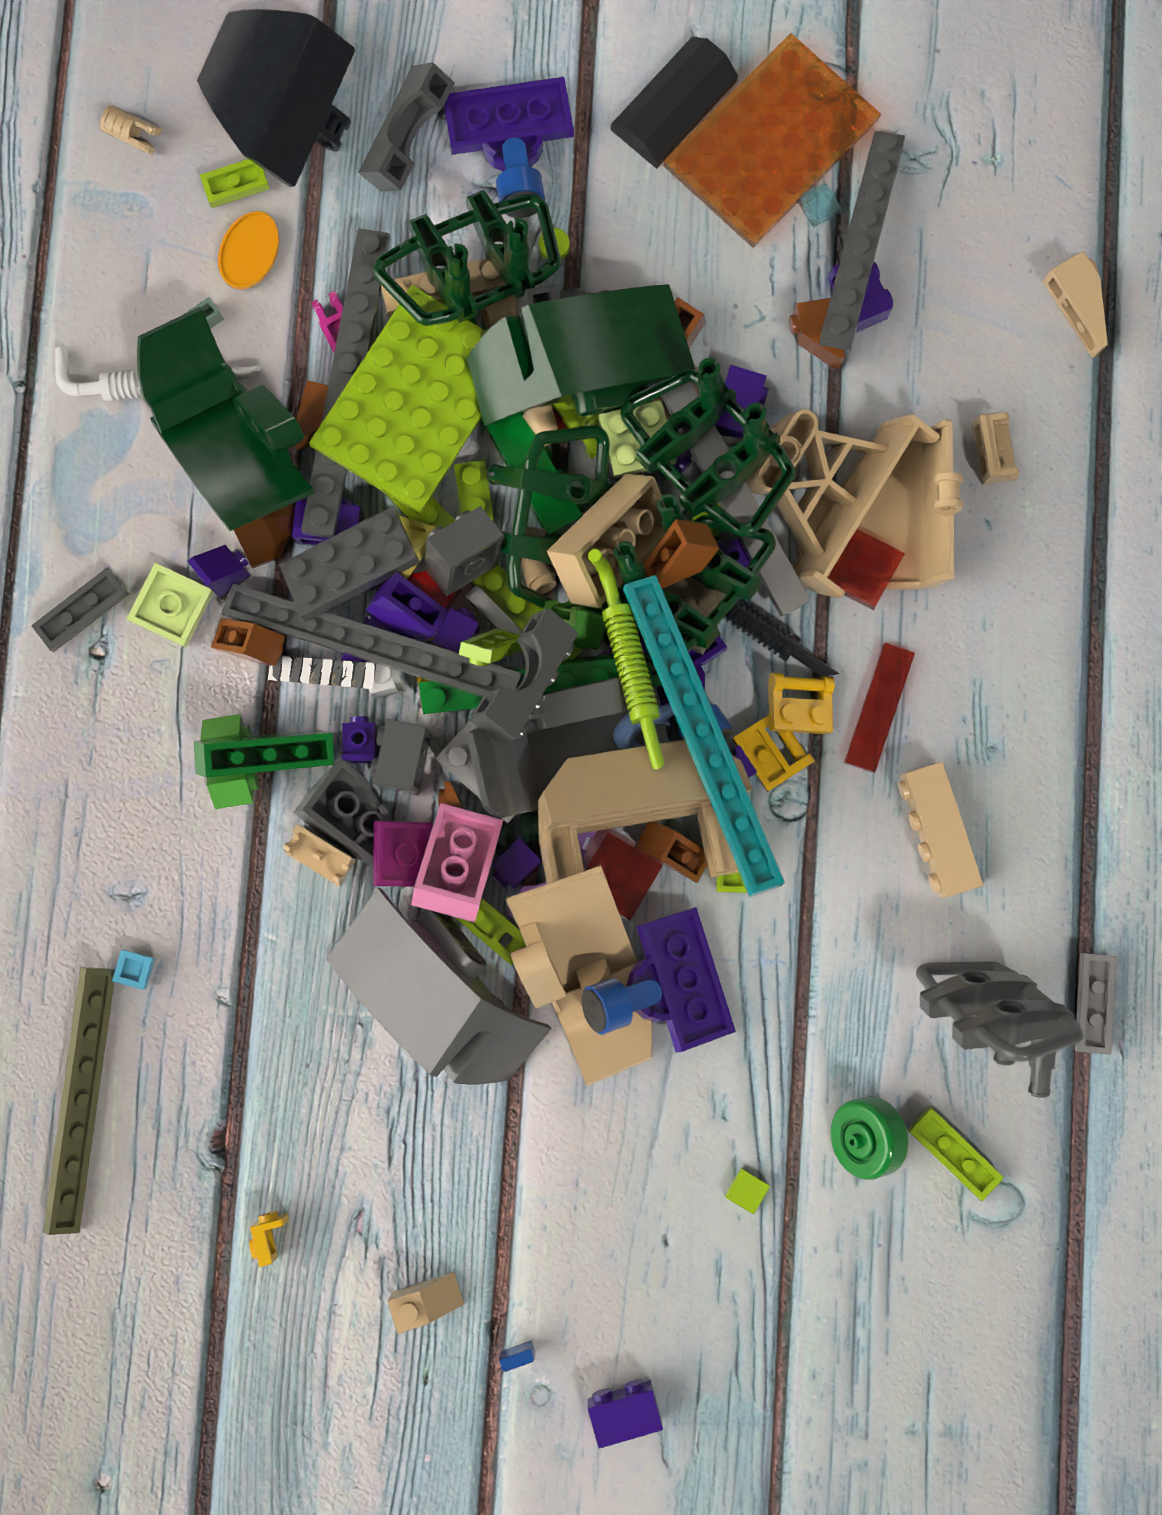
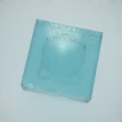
[798,182,841,228]

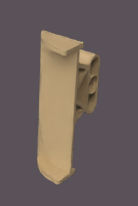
[746,409,940,598]

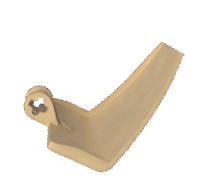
[798,419,964,591]

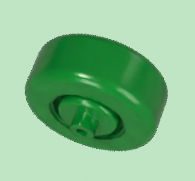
[830,1096,908,1180]

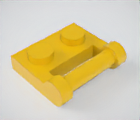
[768,672,835,734]
[732,715,815,792]

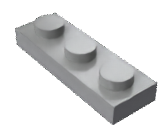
[1075,953,1117,1055]

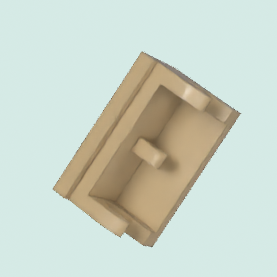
[972,412,1019,485]
[283,824,357,887]

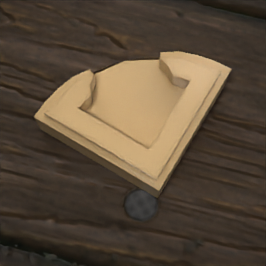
[575,958,610,991]

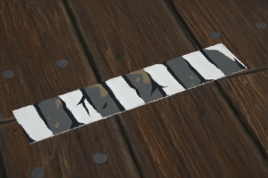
[268,656,377,689]

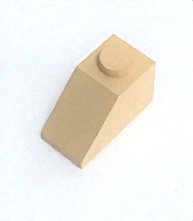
[387,1271,464,1334]

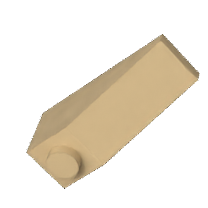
[1043,251,1108,359]

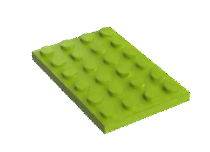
[309,285,486,515]

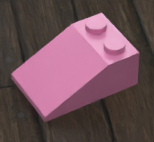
[411,803,503,922]

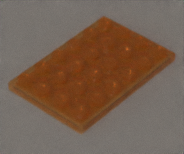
[663,33,881,248]

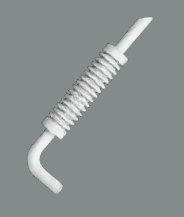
[55,347,262,402]

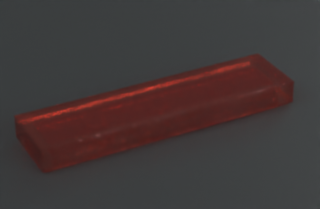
[843,643,915,773]

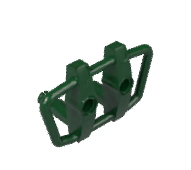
[373,190,561,326]
[620,358,796,537]
[486,425,614,609]
[613,494,776,675]

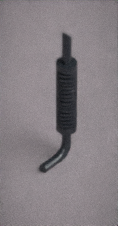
[690,576,840,677]

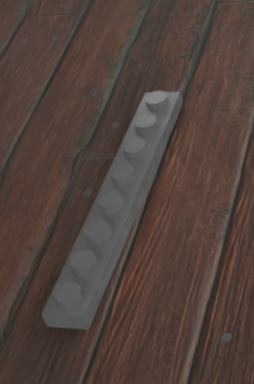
[819,131,905,351]

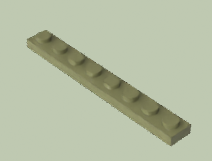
[43,967,115,1235]

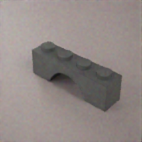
[358,63,455,192]
[469,608,579,744]

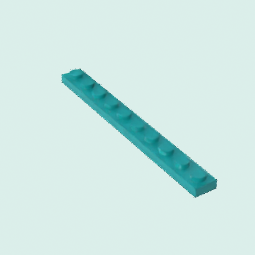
[623,575,785,897]

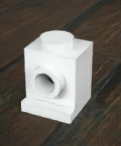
[364,661,406,699]

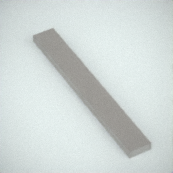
[660,382,811,617]

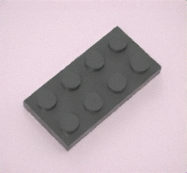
[279,506,420,621]

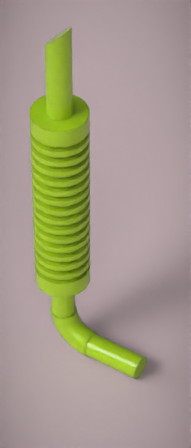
[588,549,664,769]

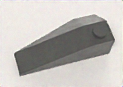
[293,759,405,889]

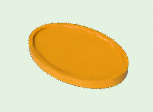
[218,211,280,290]

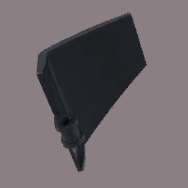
[197,9,355,187]

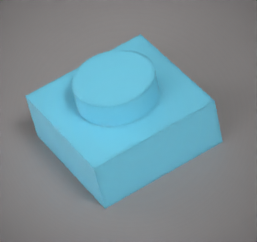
[112,949,155,990]

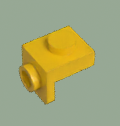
[249,1211,289,1267]

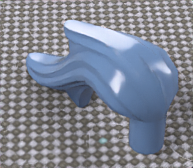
[613,703,674,750]

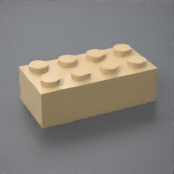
[547,474,665,608]

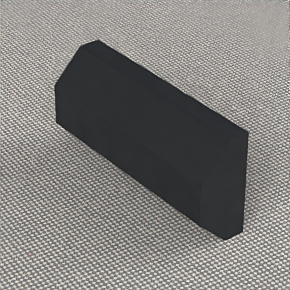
[611,37,738,169]

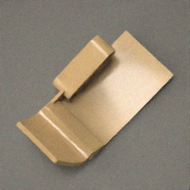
[506,866,653,1086]

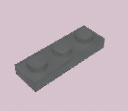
[31,567,130,652]

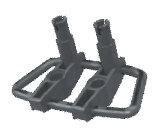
[916,962,1084,1098]

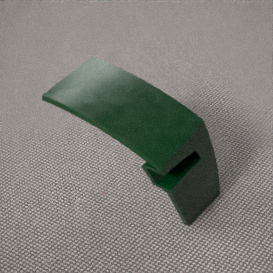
[467,284,695,426]
[137,307,315,531]

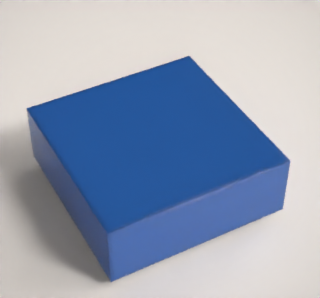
[499,1340,535,1372]

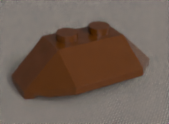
[234,503,296,568]

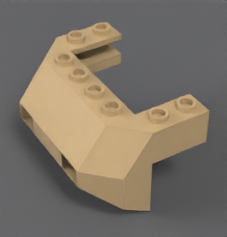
[538,740,753,884]

